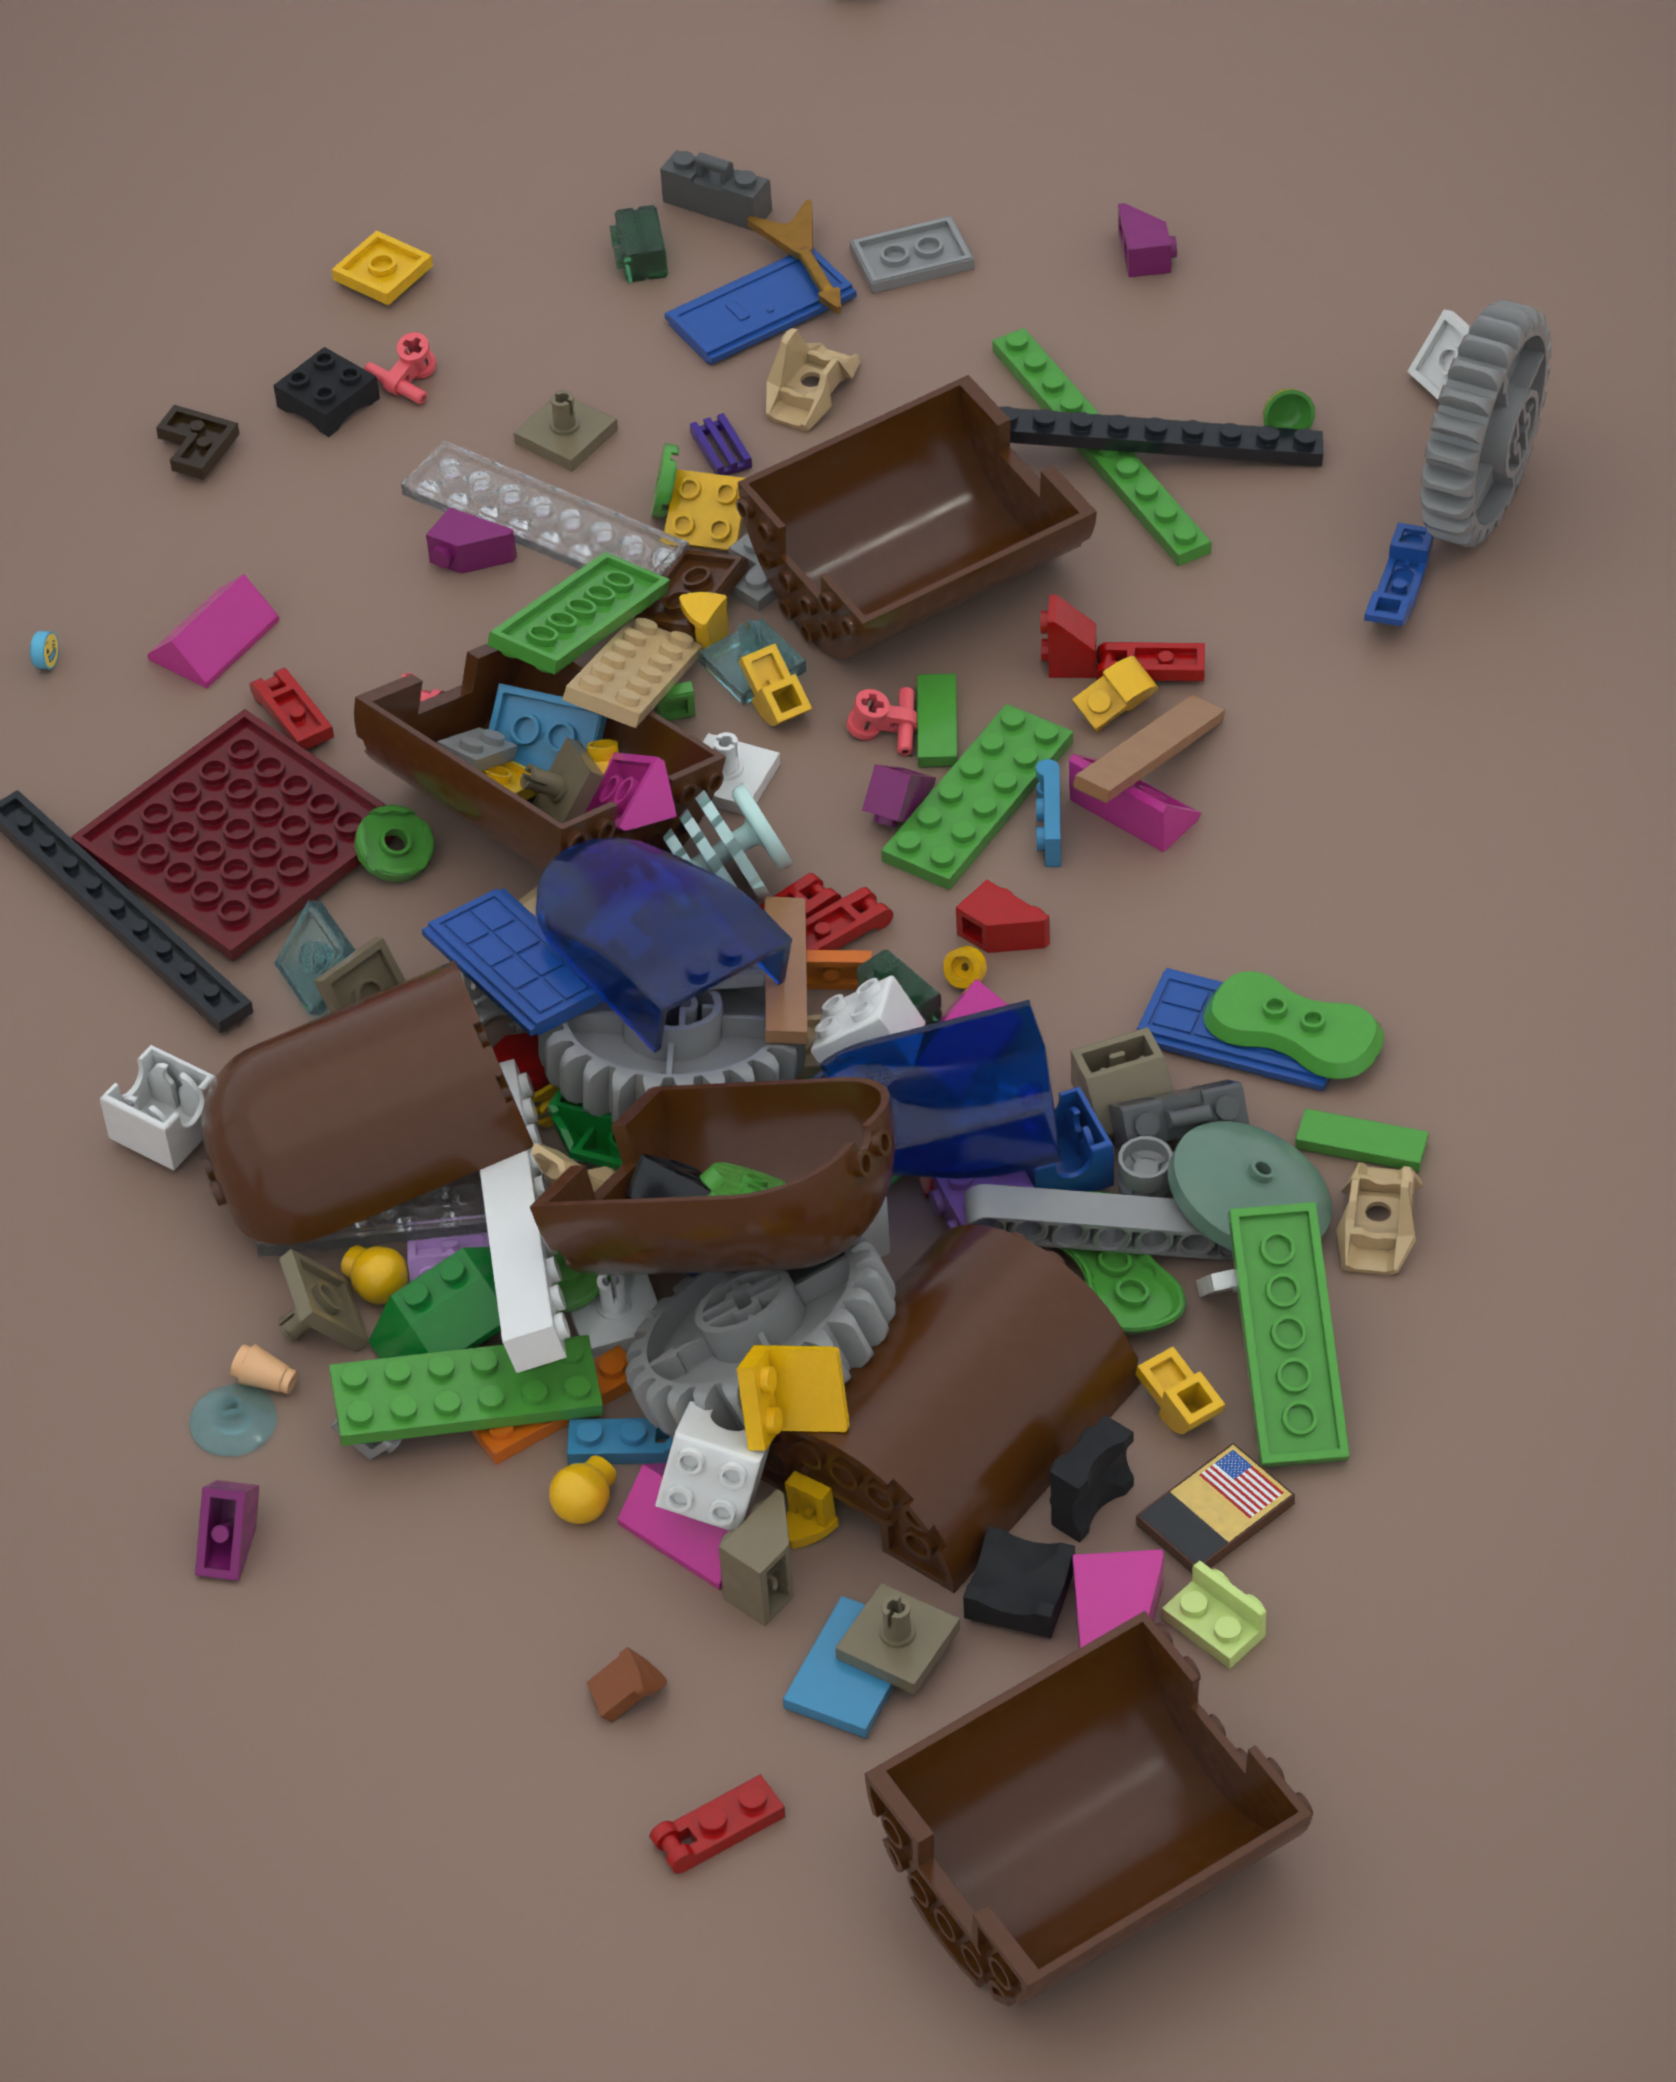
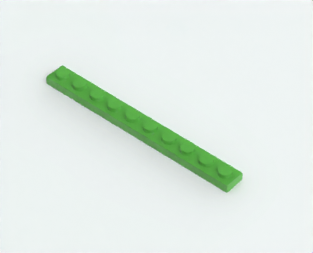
[992,328,1211,566]

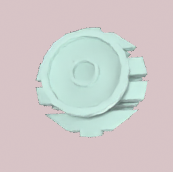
[596,783,794,922]

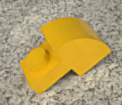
[738,643,812,726]
[1072,656,1159,733]
[1136,1346,1225,1434]

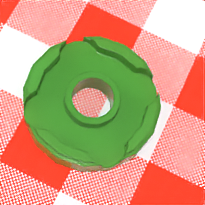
[651,443,679,519]
[354,804,435,882]

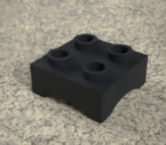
[273,347,380,437]
[1049,1415,1134,1543]
[963,1526,1076,1638]

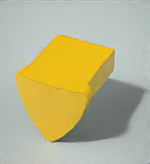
[679,592,729,656]
[785,1471,839,1549]

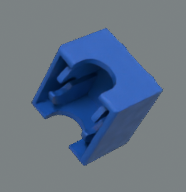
[1002,1086,1114,1192]

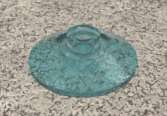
[189,1384,277,1457]

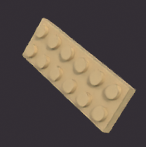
[562,618,703,728]

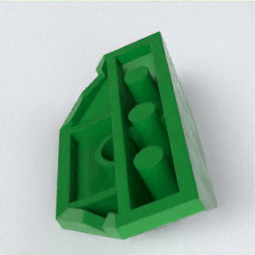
[548,1087,623,1170]
[369,1247,501,1359]

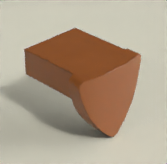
[587,1647,667,1722]

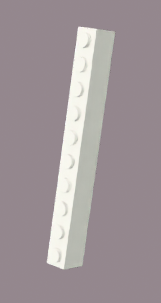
[480,1059,570,1373]

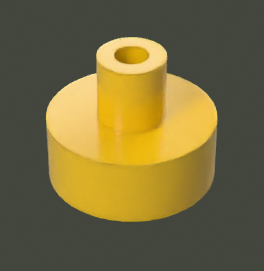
[943,946,987,989]

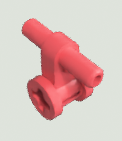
[364,332,437,404]
[846,687,917,756]

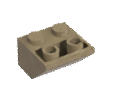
[1070,1027,1173,1139]
[718,1489,794,1626]

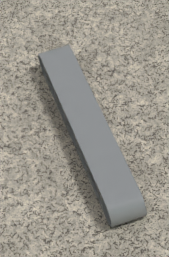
[964,1184,1233,1261]

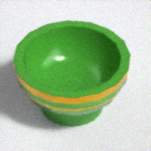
[1262,388,1315,429]

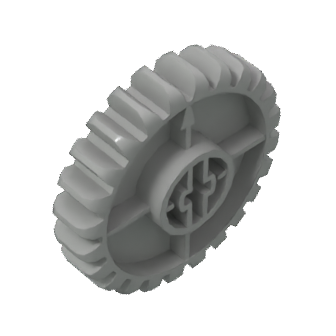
[1420,300,1551,547]
[538,952,806,1123]
[625,1237,896,1438]

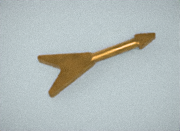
[747,200,841,314]

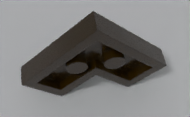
[156,405,240,480]

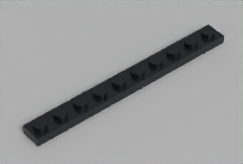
[999,406,1324,466]
[0,790,254,1033]

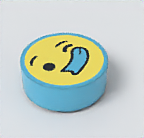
[30,631,59,670]

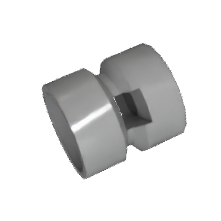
[1118,1136,1173,1198]

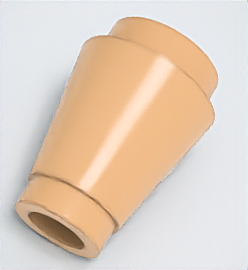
[230,1344,298,1395]

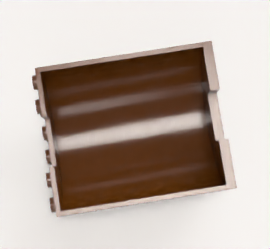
[736,375,1097,659]
[354,643,726,900]
[761,1224,1141,1593]
[865,1611,1313,2006]

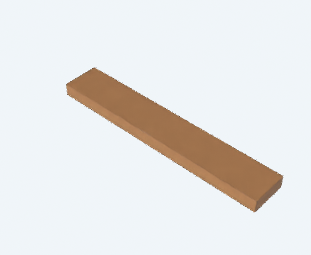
[1073,694,1225,803]
[764,896,808,1045]

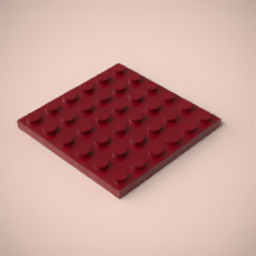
[71,709,397,961]

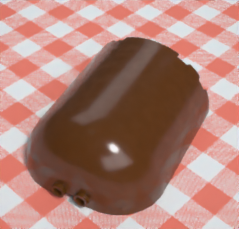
[201,960,533,1245]
[530,1077,896,1275]

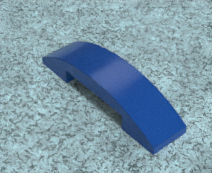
[1364,522,1434,627]

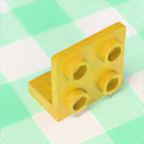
[663,469,745,552]
[736,1345,850,1451]

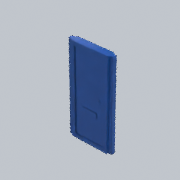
[664,248,857,365]
[422,888,614,1037]
[1137,968,1330,1092]

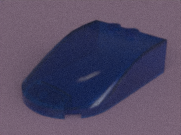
[536,838,792,1053]
[812,1000,1061,1179]

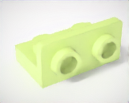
[1162,1561,1266,1669]

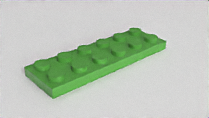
[487,552,670,675]
[881,704,1074,890]
[1228,1202,1350,1468]
[329,1335,603,1446]

